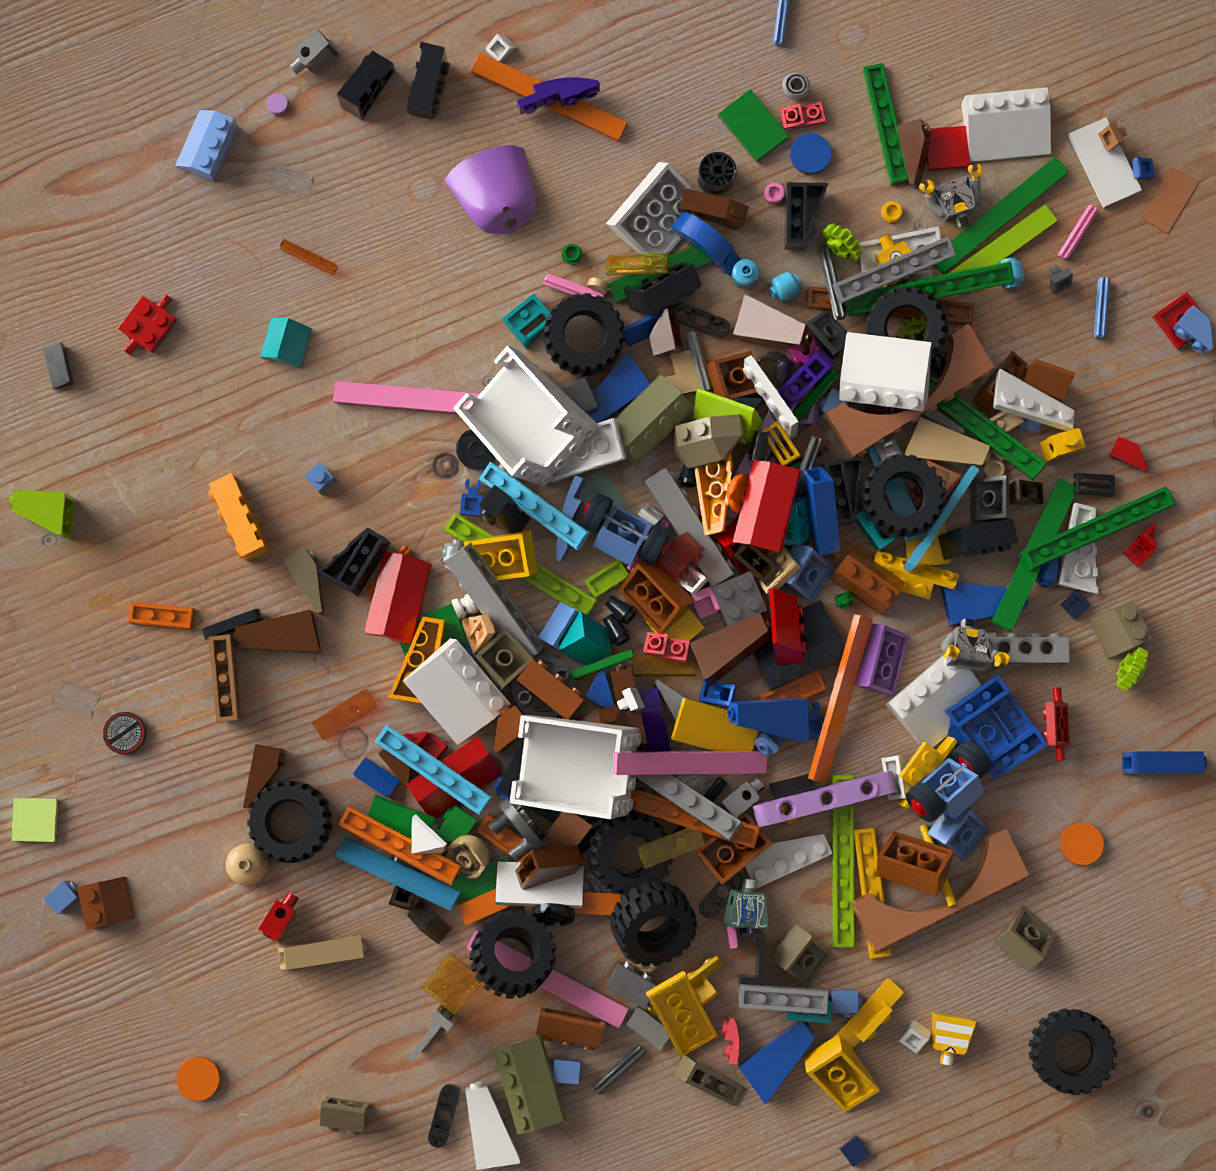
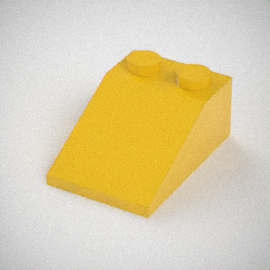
[464,531,538,580]
[804,1034,880,1112]

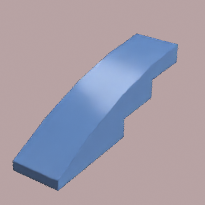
[556,475,586,562]

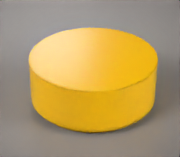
[881,201,903,223]

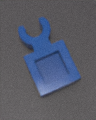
[460,479,483,517]
[809,701,824,739]

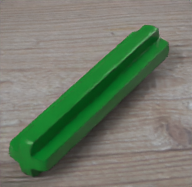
[792,369,839,421]

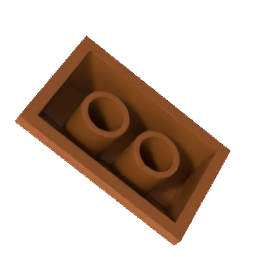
[830,546,905,615]
[618,560,695,634]
[517,659,584,720]
[494,705,522,755]
[695,811,773,885]
[876,831,954,896]
[536,1007,605,1051]

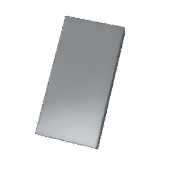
[626,1006,669,1050]

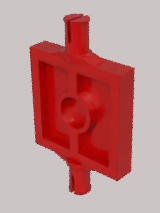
[118,294,177,356]
[1043,688,1070,761]

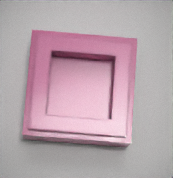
[725,926,738,949]

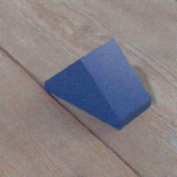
[585,669,614,708]
[699,680,737,708]

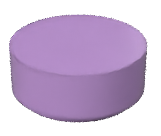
[267,93,288,115]

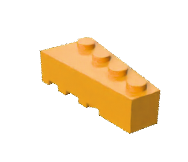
[208,473,271,562]
[388,617,446,703]

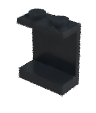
[737,928,765,986]

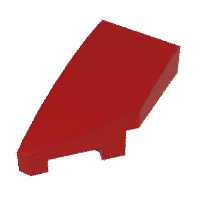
[1110,436,1149,473]
[1123,523,1157,568]
[403,731,449,760]

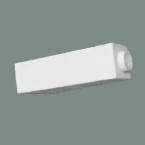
[465,1082,521,1170]

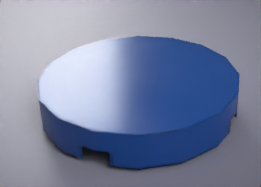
[790,133,831,175]

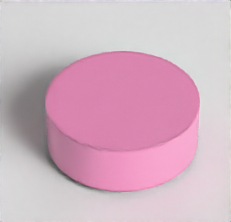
[764,183,785,205]

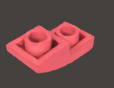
[780,101,826,129]
[643,632,691,664]
[721,1016,739,1065]

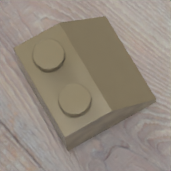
[1090,600,1152,659]
[473,629,534,692]
[995,906,1056,972]
[770,924,833,987]
[320,1096,370,1135]

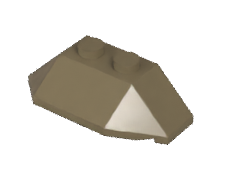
[671,414,744,469]

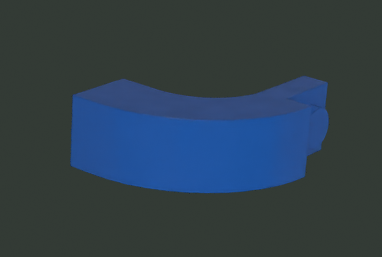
[671,212,741,275]

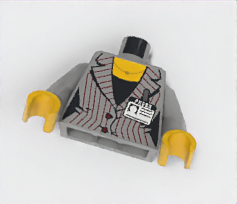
[919,164,983,229]
[941,619,1010,671]

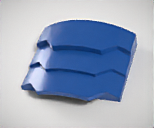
[945,674,1048,781]

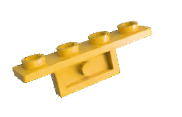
[874,551,959,600]
[897,736,957,809]
[648,956,723,1016]
[834,978,904,1049]

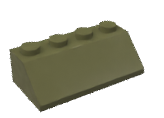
[616,374,694,467]
[493,1035,566,1134]

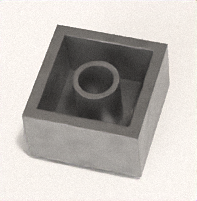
[712,571,767,627]
[606,960,657,1009]

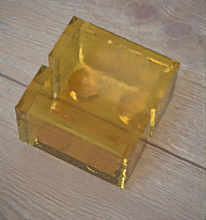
[422,952,482,1015]

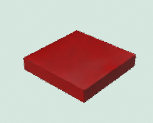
[927,126,970,171]
[1152,292,1212,350]

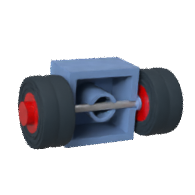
[581,493,671,566]
[905,740,992,823]

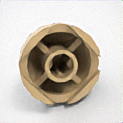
[446,835,490,879]
[226,843,269,886]

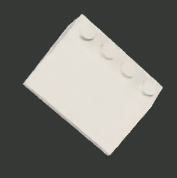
[961,87,1051,163]
[606,162,699,264]
[839,332,932,411]
[403,638,510,745]
[885,654,981,747]

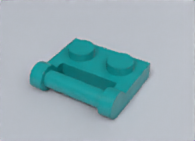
[502,293,550,349]

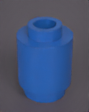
[1035,559,1060,588]

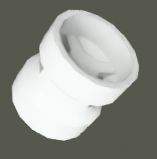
[451,594,479,620]

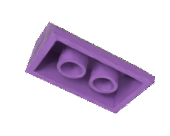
[855,623,909,696]

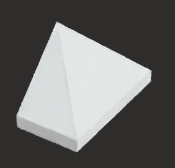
[670,561,708,595]
[881,755,912,800]
[411,815,447,854]

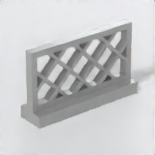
[737,983,828,1014]
[408,1002,459,1062]

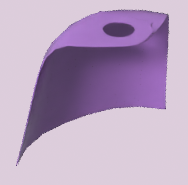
[445,145,536,234]

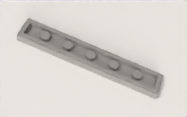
[832,236,957,304]

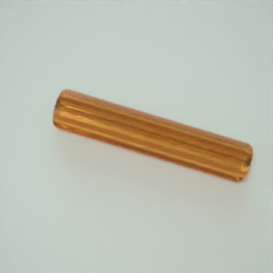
[279,239,338,275]

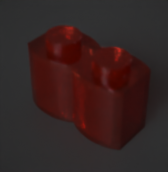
[656,532,705,581]

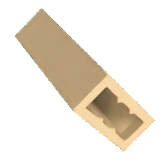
[903,417,991,469]
[278,936,366,970]

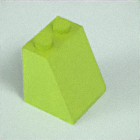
[10,490,76,541]

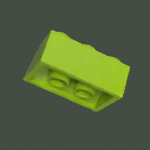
[693,388,764,445]

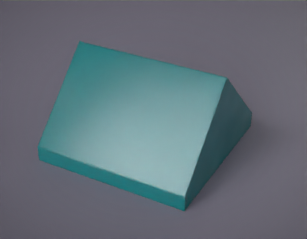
[260,318,312,368]
[559,611,611,665]

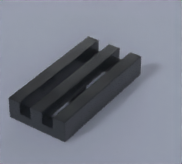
[1073,473,1115,497]

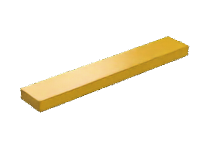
[854,828,892,959]

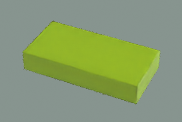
[584,559,629,599]

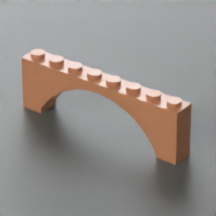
[823,324,995,457]
[850,827,1029,952]

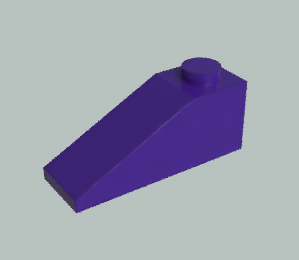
[778,348,835,409]
[638,688,671,752]

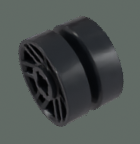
[697,152,737,196]

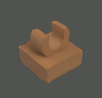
[1098,122,1127,152]

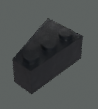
[407,41,450,120]
[337,50,395,120]
[784,182,828,250]
[623,262,702,316]
[819,456,865,527]
[479,485,530,534]
[938,518,1019,560]
[317,527,391,597]

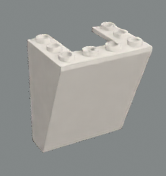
[453,346,598,486]
[510,715,641,819]

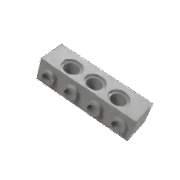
[987,633,1069,664]

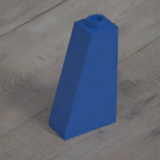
[587,352,650,423]
[801,467,840,556]
[940,583,1028,626]
[727,697,809,742]
[1122,751,1207,774]
[738,1021,815,1104]

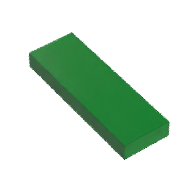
[571,649,636,679]

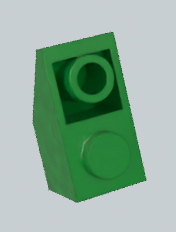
[434,806,478,842]

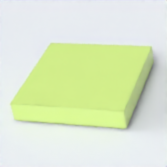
[11,798,58,842]

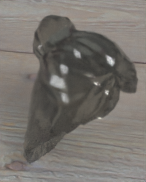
[746,351,794,406]

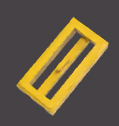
[761,421,801,466]

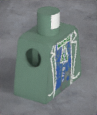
[723,878,768,929]

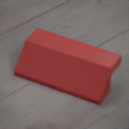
[733,460,802,553]
[364,552,432,645]
[406,736,503,819]

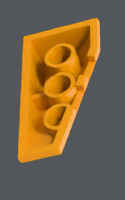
[694,452,733,536]

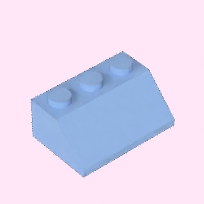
[175,110,238,182]

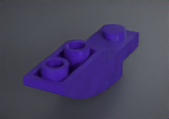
[517,77,600,115]

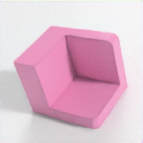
[691,586,720,619]

